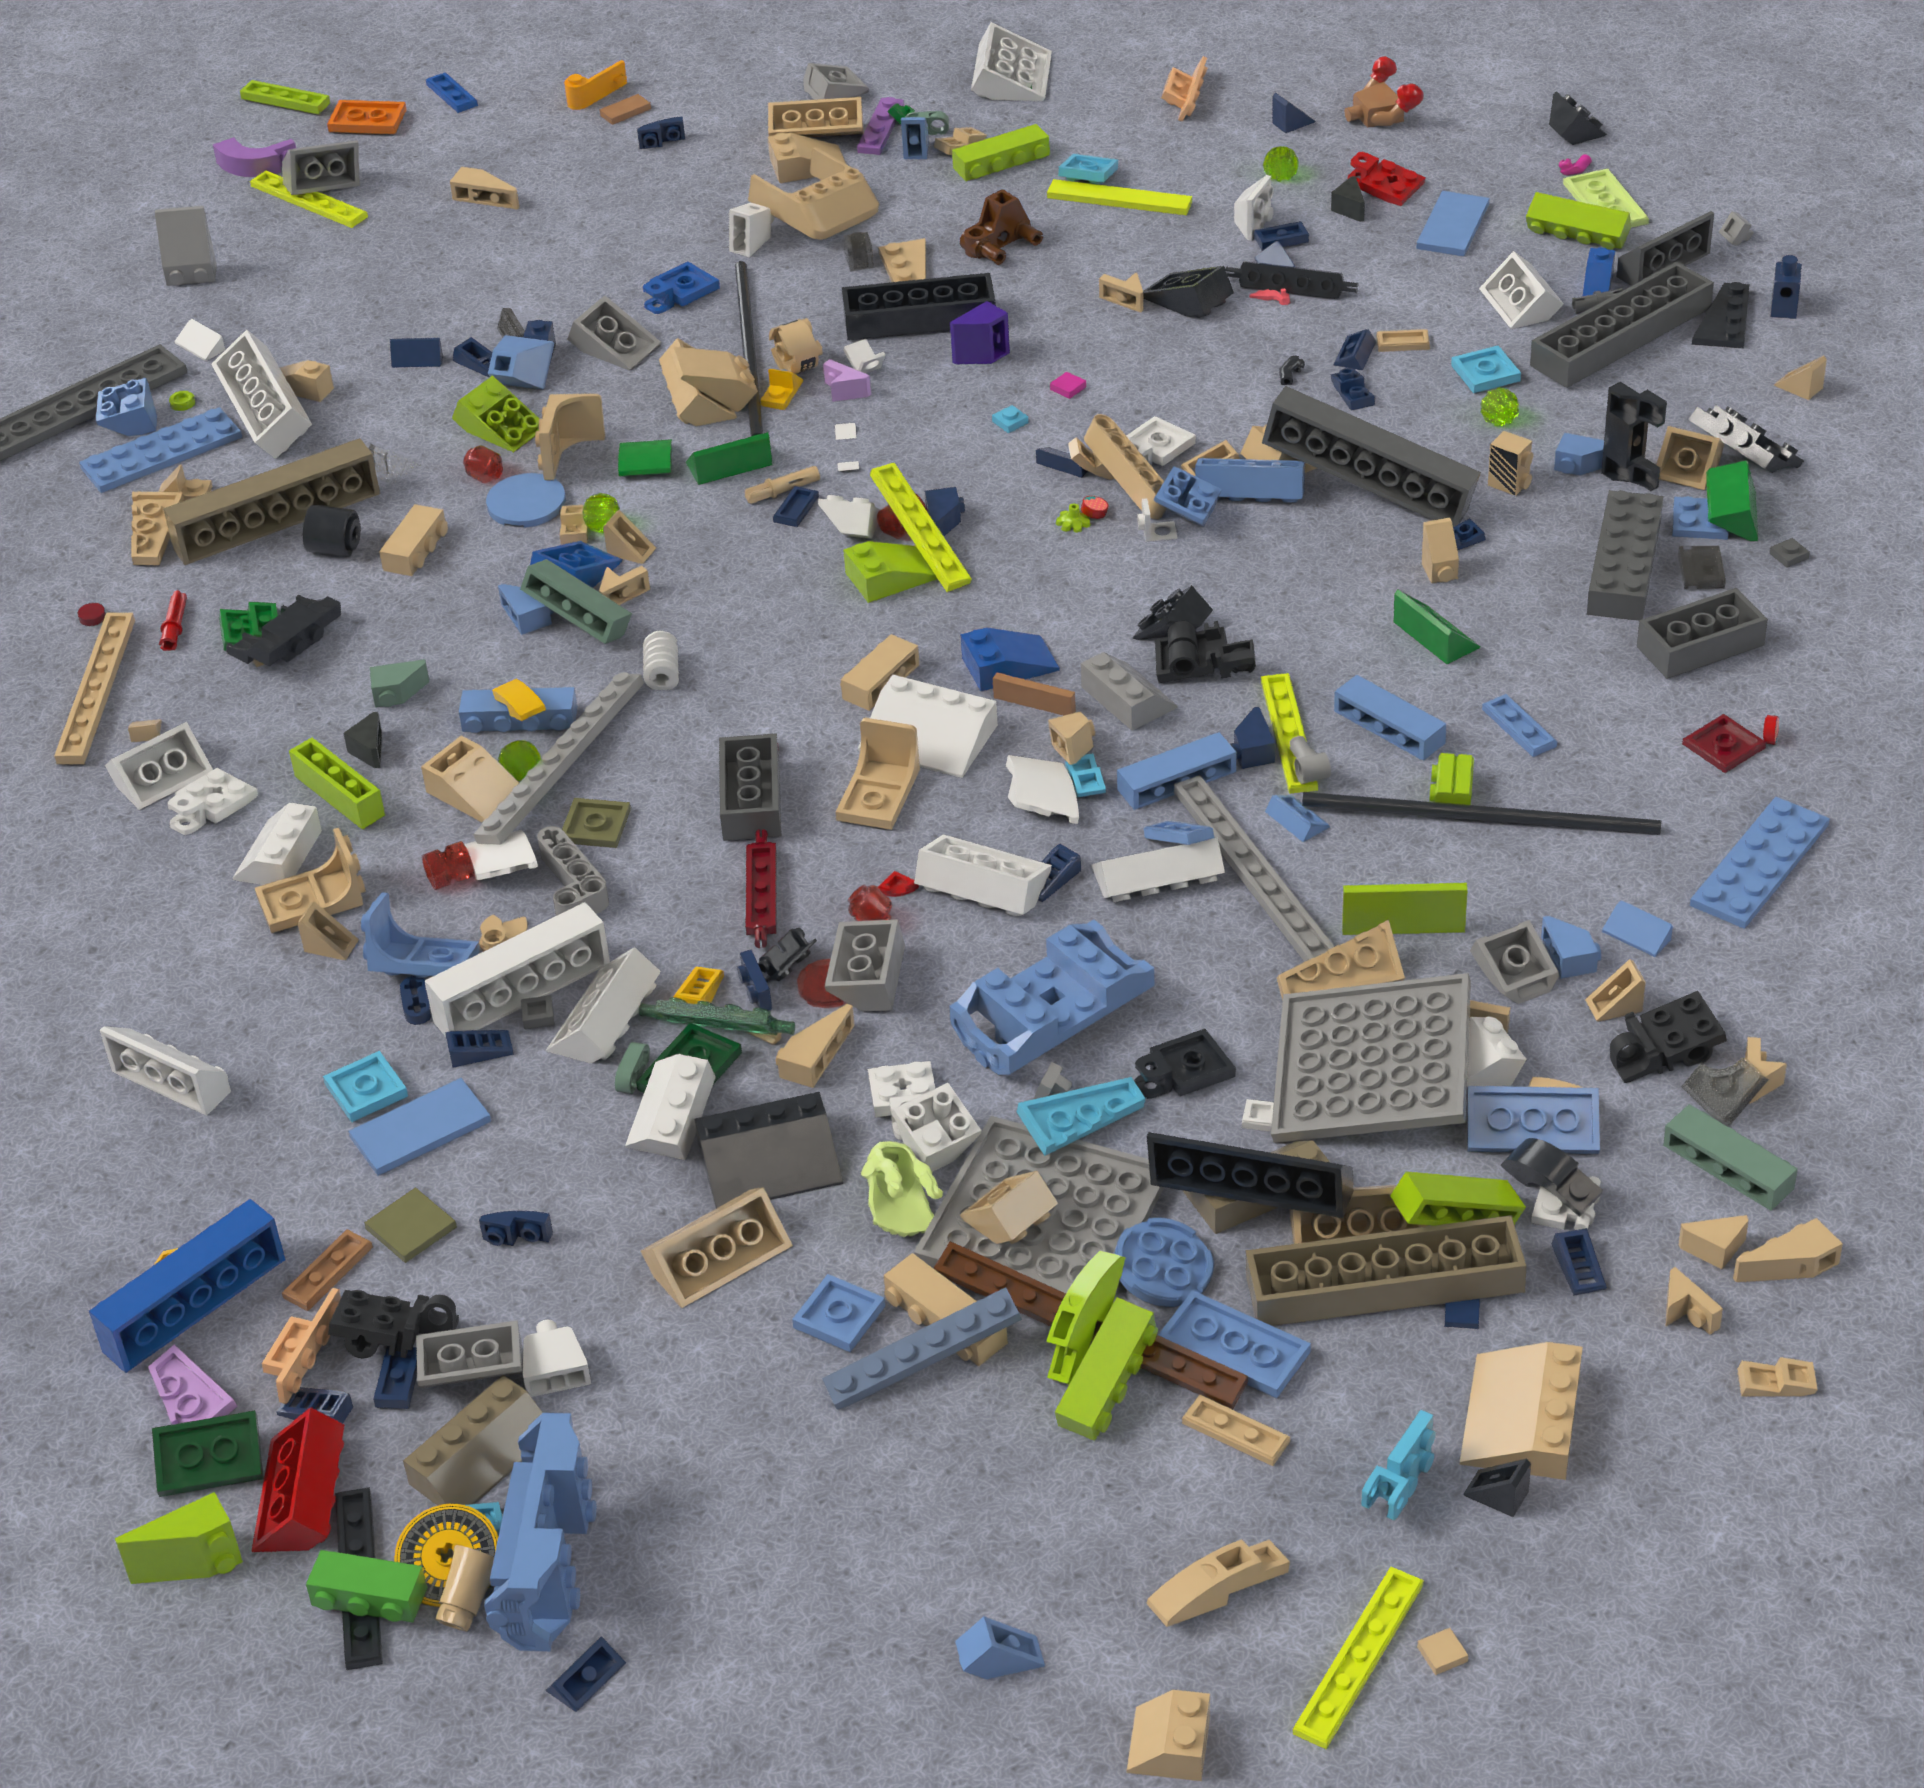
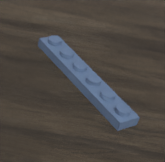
[822,1287,1022,1410]

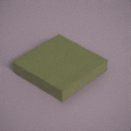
[562,798,631,848]
[364,1187,457,1263]

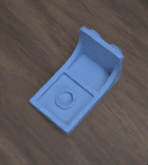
[361,893,480,978]

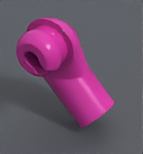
[1558,154,1592,176]

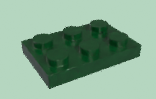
[636,1023,742,1093]
[152,1410,264,1497]

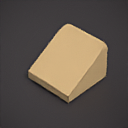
[128,719,161,742]

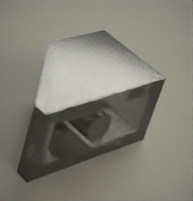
[841,232,874,272]

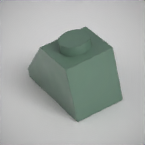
[370,659,429,708]

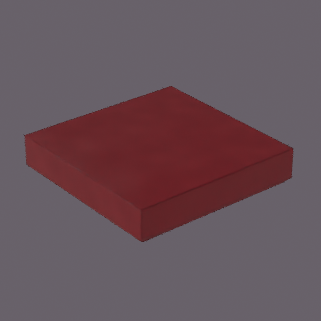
[1682,714,1767,773]

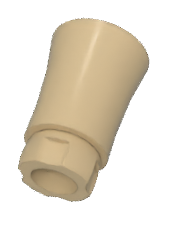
[435,1545,494,1632]

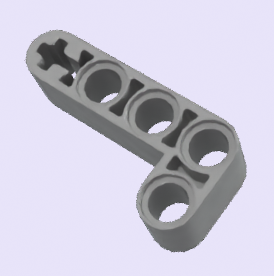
[537,826,609,916]

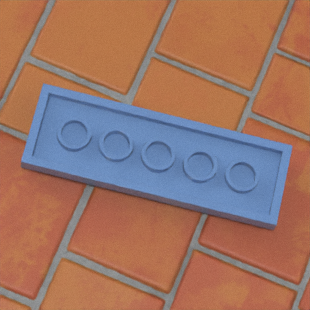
[79,407,242,493]
[1690,796,1830,929]

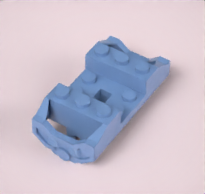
[949,920,1155,1075]
[484,1413,596,1652]

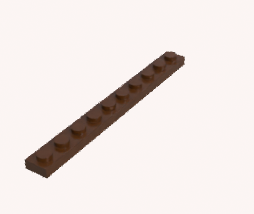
[934,1241,1248,1410]

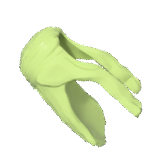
[861,1141,943,1237]

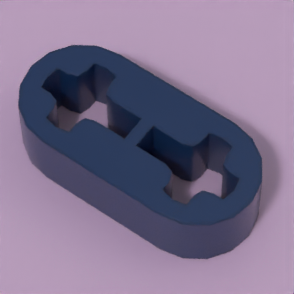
[400,976,432,1025]

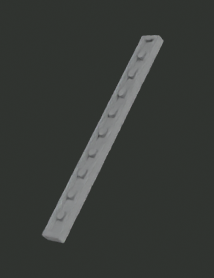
[473,672,644,845]
[1174,775,1334,962]

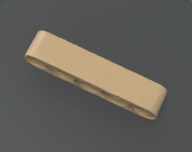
[1084,414,1167,519]

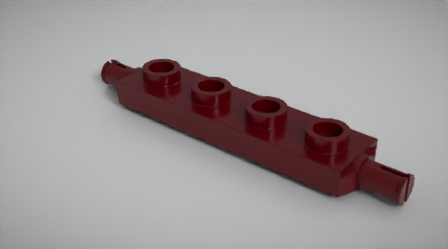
[745,829,777,948]

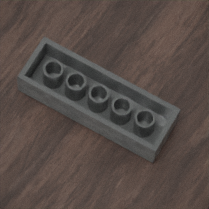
[1586,490,1664,621]

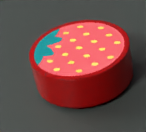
[1081,496,1109,519]
[1763,715,1779,745]

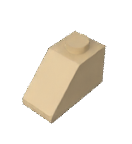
[1422,518,1459,583]
[1048,712,1095,765]

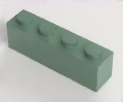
[520,559,632,644]
[1663,1104,1798,1211]

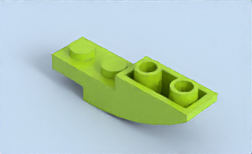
[1046,1251,1126,1384]

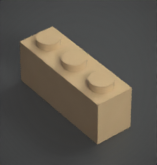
[379,504,448,576]
[840,634,919,711]

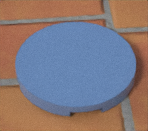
[486,473,566,528]
[1114,1218,1214,1307]

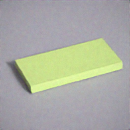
[1563,169,1649,228]

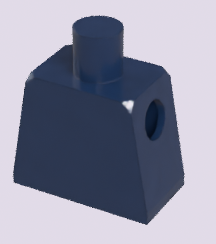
[1770,255,1802,319]

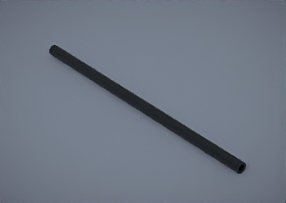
[735,261,763,436]
[1302,792,1662,835]

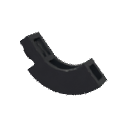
[1501,1138,1603,1217]

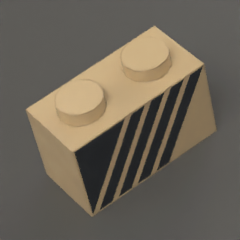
[1488,431,1533,496]

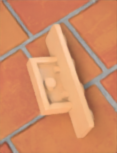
[1161,56,1208,121]
[262,1288,341,1404]

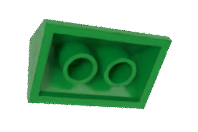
[686,432,772,485]
[1706,460,1758,541]
[1393,589,1481,665]

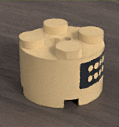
[769,318,823,374]

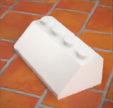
[914,834,1052,916]
[1091,837,1225,902]
[546,947,661,1064]
[100,1026,231,1116]

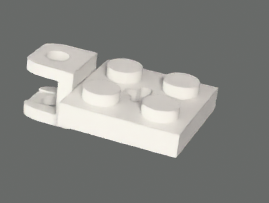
[1126,416,1196,466]
[168,768,258,835]
[868,1061,935,1140]

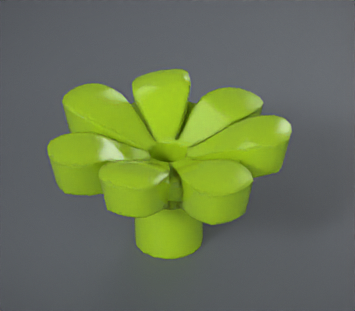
[1056,504,1091,533]

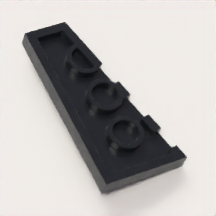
[1692,282,1750,349]

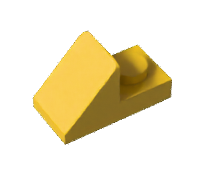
[760,369,803,410]

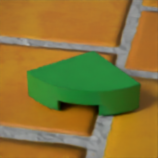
[887,103,915,124]

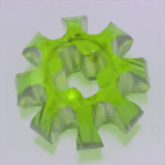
[1263,146,1299,182]
[1480,387,1519,427]
[582,493,620,533]
[498,740,541,781]

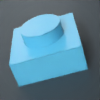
[992,405,1029,433]

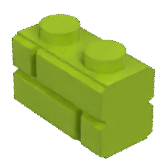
[1429,753,1474,805]

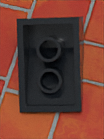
[1143,266,1234,318]

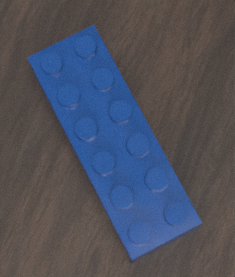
[89,1199,286,1373]

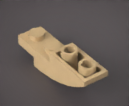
[1147,1539,1290,1627]

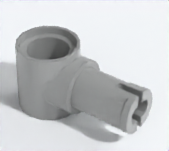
[1289,736,1331,784]

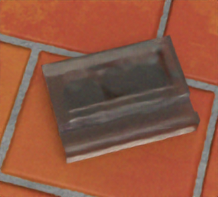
[1678,546,1726,589]

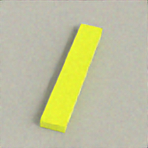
[250,170,368,228]
[1047,179,1192,215]
[870,462,972,592]
[1261,673,1318,794]
[1293,1566,1424,1749]

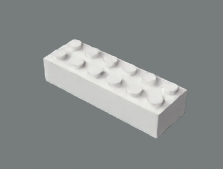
[211,330,312,459]
[425,902,610,1037]

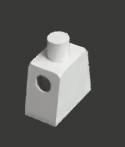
[729,203,775,257]
[523,1320,591,1397]

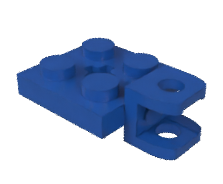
[643,261,720,314]

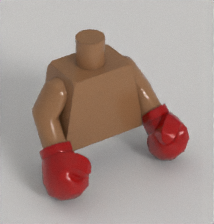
[1345,56,1424,128]

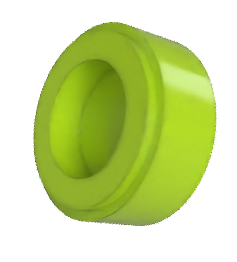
[169,391,195,411]

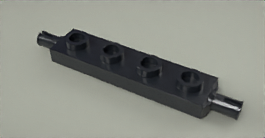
[1225,261,1359,299]

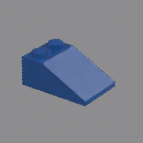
[530,541,623,588]
[960,628,1060,691]

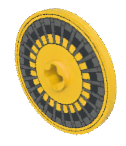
[394,1504,499,1607]

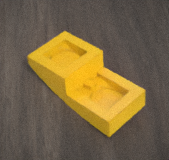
[492,678,546,721]

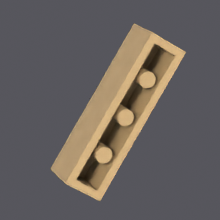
[884,1253,1008,1366]

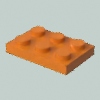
[327,100,407,134]

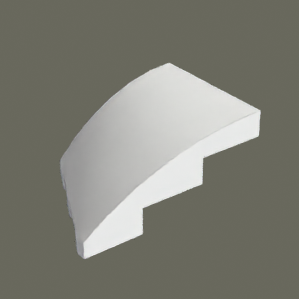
[1006,755,1079,824]
[464,830,538,880]

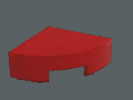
[877,871,919,897]

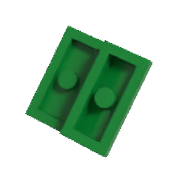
[618,439,672,476]
[219,602,278,651]

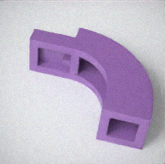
[213,137,296,177]

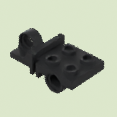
[1155,621,1256,683]
[1610,991,1727,1083]
[328,1290,459,1359]

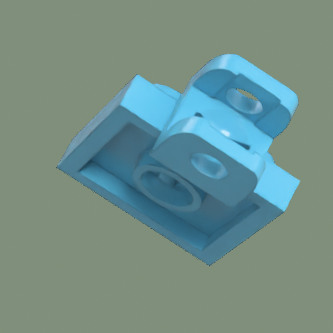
[1361,1410,1436,1520]

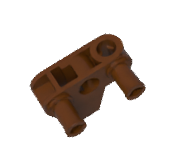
[960,189,1043,265]

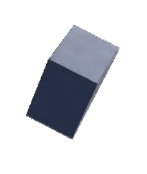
[1272,92,1316,134]

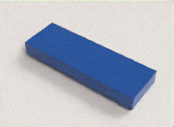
[426,72,478,113]

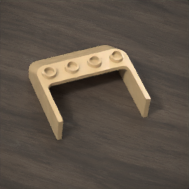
[748,147,879,240]

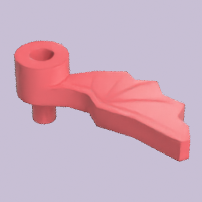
[1249,289,1290,305]

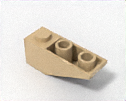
[1733,1218,1843,1282]

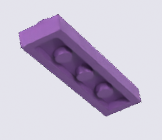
[857,97,904,155]

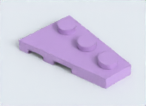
[148,1345,237,1424]

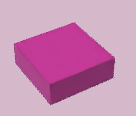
[1050,372,1086,399]

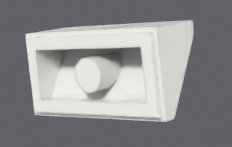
[175,319,225,361]

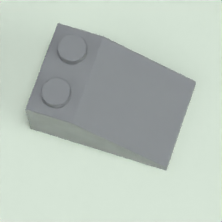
[155,206,217,286]
[567,295,661,371]

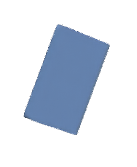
[1265,795,1330,842]
[1602,900,1673,957]

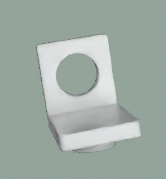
[843,339,886,374]
[1137,498,1178,542]

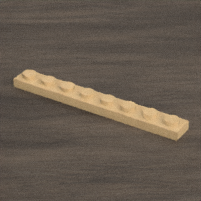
[54,613,135,764]

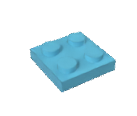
[1058,154,1118,184]
[1451,345,1521,393]
[323,1051,408,1122]

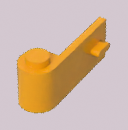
[564,60,627,110]

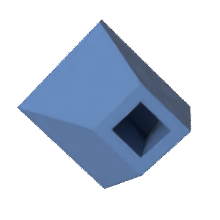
[488,335,554,390]
[96,378,157,436]
[1153,466,1222,527]

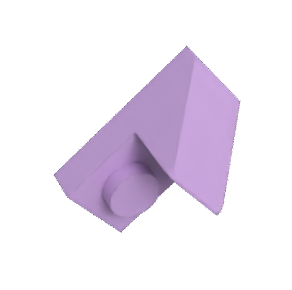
[823,359,871,402]

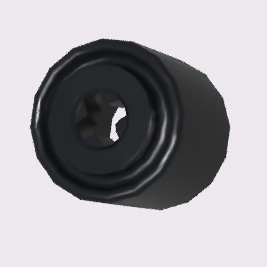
[302,505,361,557]

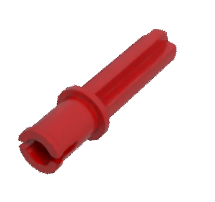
[159,590,187,651]

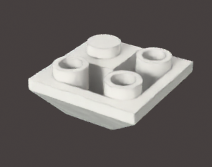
[1234,175,1274,241]
[818,495,882,539]
[893,1083,982,1172]

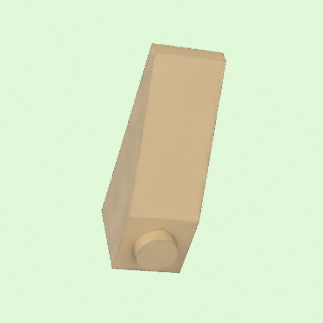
[450,167,519,209]
[280,360,334,402]
[776,1004,855,1088]

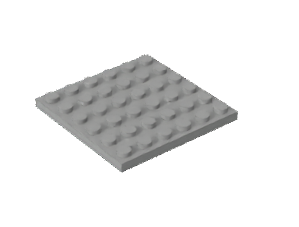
[1271,973,1471,1143]
[914,1116,1164,1293]

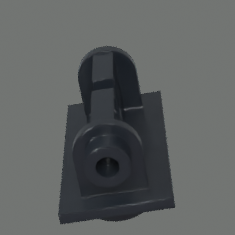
[758,927,817,982]

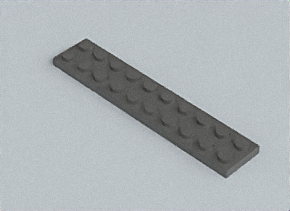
[0,344,188,461]

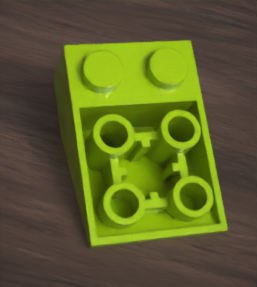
[452,375,540,453]

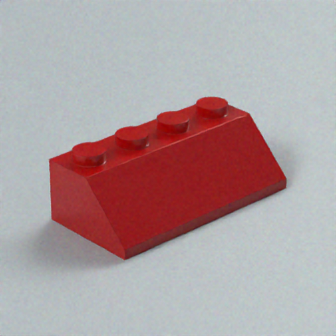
[251,1407,345,1552]

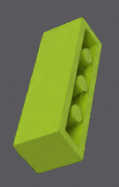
[952,124,1050,182]
[1526,192,1632,250]
[289,737,385,829]
[1390,1171,1526,1226]
[1055,1297,1158,1441]

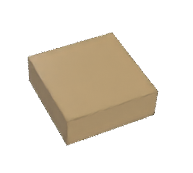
[1417,1628,1468,1675]

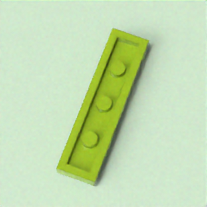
[240,80,330,115]

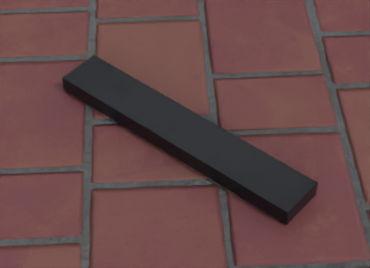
[335,1487,383,1670]

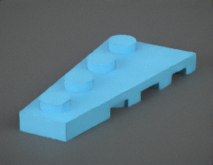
[1016,1077,1146,1156]

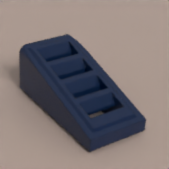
[453,337,492,378]
[1038,844,1081,902]
[445,1030,514,1068]
[1551,1228,1607,1296]
[276,1387,353,1424]

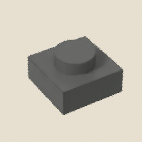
[1770,538,1810,568]
[521,995,555,1029]

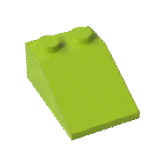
[843,541,938,603]
[114,1492,243,1584]

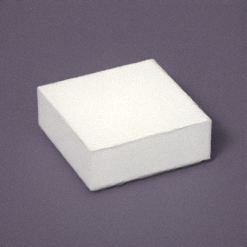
[1242,1099,1274,1131]

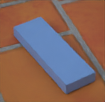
[1482,694,1557,757]
[1143,821,1214,845]

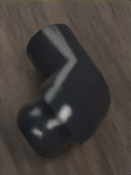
[1279,355,1305,385]

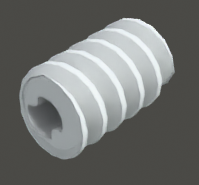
[643,631,679,690]

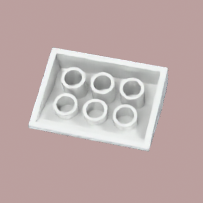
[971,22,1052,101]
[858,675,998,778]

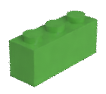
[306,1550,427,1623]

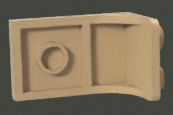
[535,394,605,480]
[836,718,920,830]
[255,828,366,933]

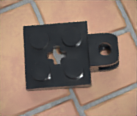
[1134,1029,1236,1099]

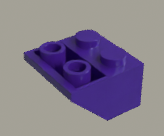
[950,301,1010,365]

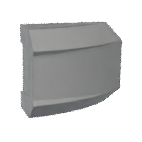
[803,63,869,100]
[1470,920,1559,1004]

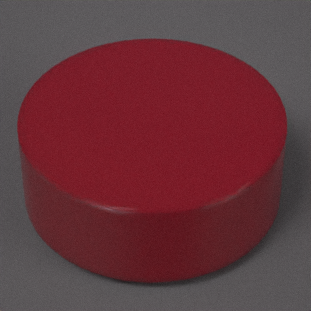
[77,603,106,626]

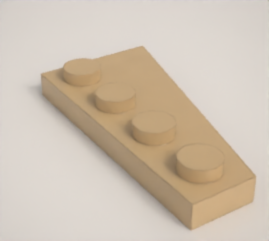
[878,238,926,282]
[131,492,185,565]
[1277,920,1405,1000]

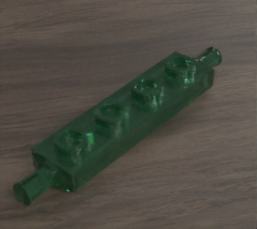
[639,997,796,1035]

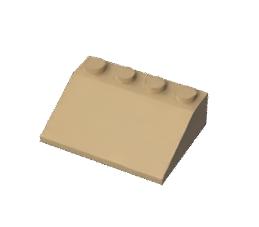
[1460,1342,1583,1480]

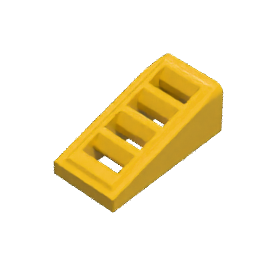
[673,966,724,1019]

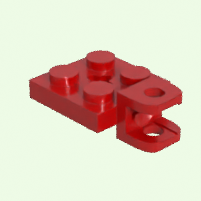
[1347,152,1426,206]

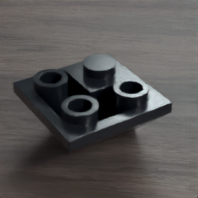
[1549,91,1607,145]
[1133,585,1213,640]

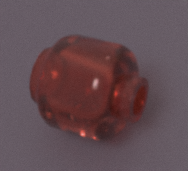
[463,445,503,483]
[848,884,893,921]

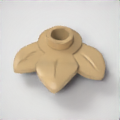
[479,915,527,952]

